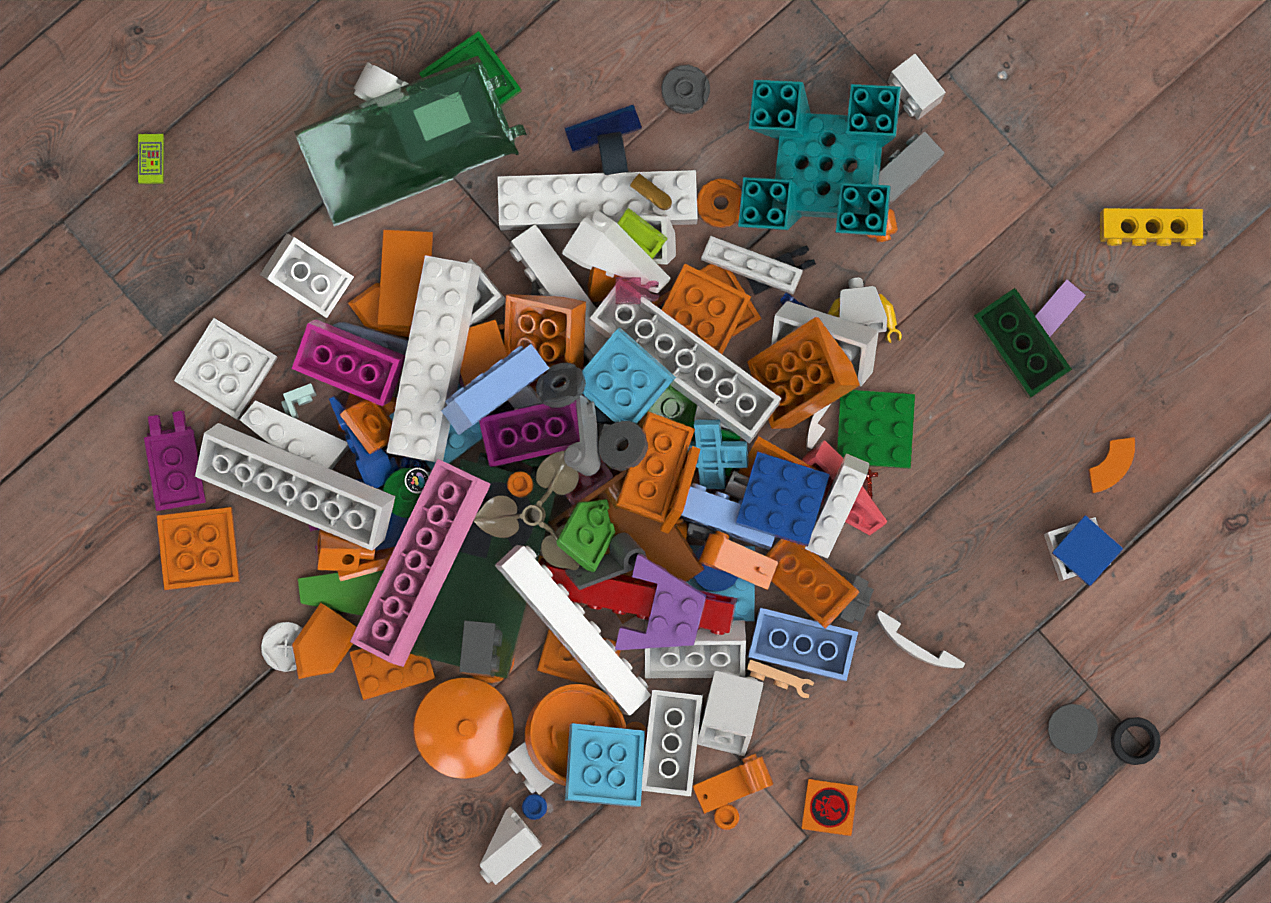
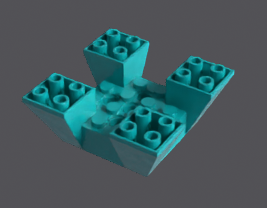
[738,80,901,236]

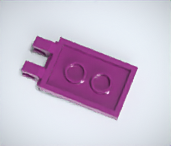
[144,411,207,511]

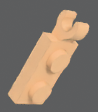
[746,660,814,698]

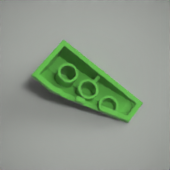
[298,570,384,616]

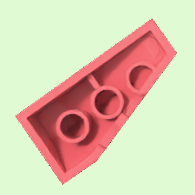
[802,440,887,536]

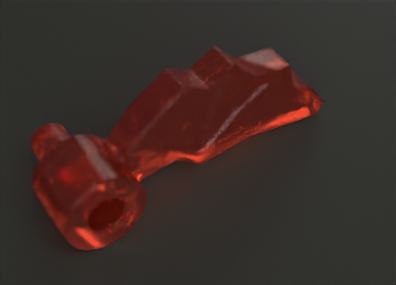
[865,469,878,499]

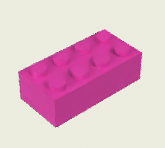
[292,319,405,406]

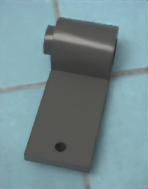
[565,533,646,590]

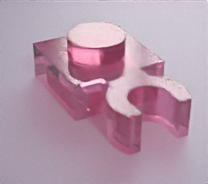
[615,277,659,304]

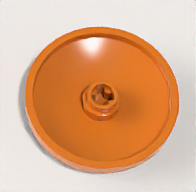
[413,678,514,779]

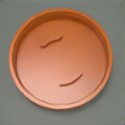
[525,684,627,786]

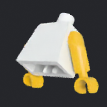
[828,278,902,343]

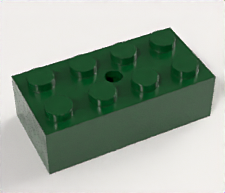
[973,288,1072,399]

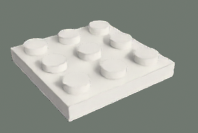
[174,318,278,420]

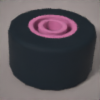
[597,132,628,175]

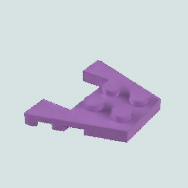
[615,554,706,650]

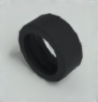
[1110,717,1161,765]

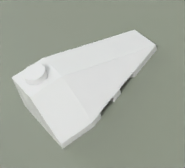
[562,209,670,293]

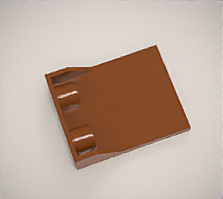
[549,468,705,624]

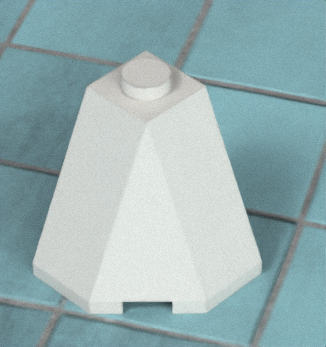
[479,806,543,885]

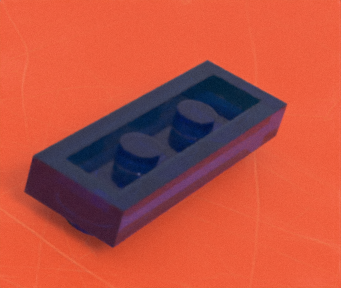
[564,104,642,153]

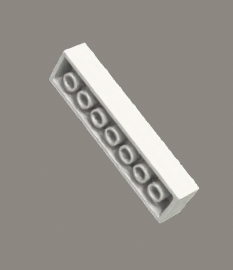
[498,170,698,230]
[387,256,481,462]
[589,280,781,444]
[195,423,395,551]

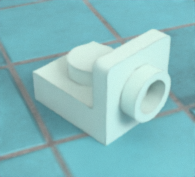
[281,383,317,419]

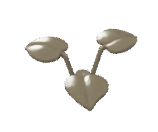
[473,451,580,570]

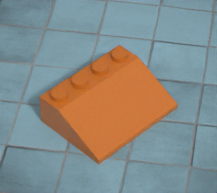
[504,294,586,395]
[747,317,860,429]

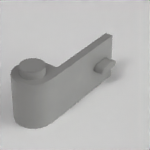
[564,395,601,476]

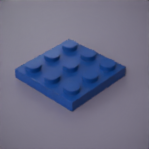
[735,452,830,547]

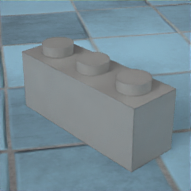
[878,132,945,205]

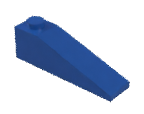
[329,396,400,488]

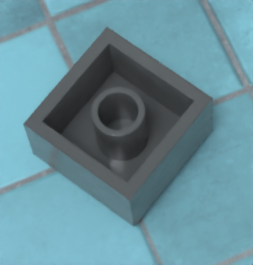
[459,621,503,677]

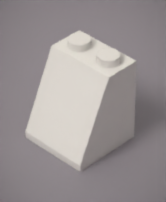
[697,671,763,756]

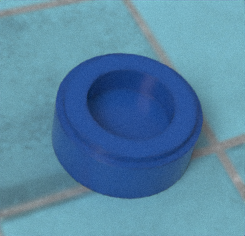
[522,794,547,820]

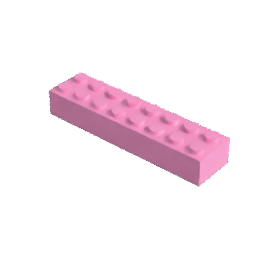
[350,459,491,667]

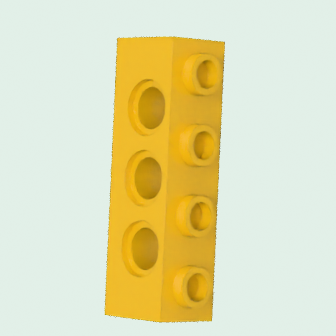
[1100,208,1203,246]

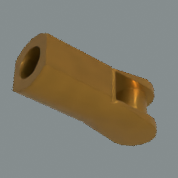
[630,173,672,210]

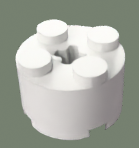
[354,62,411,113]

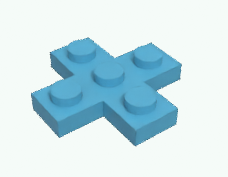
[687,420,749,489]

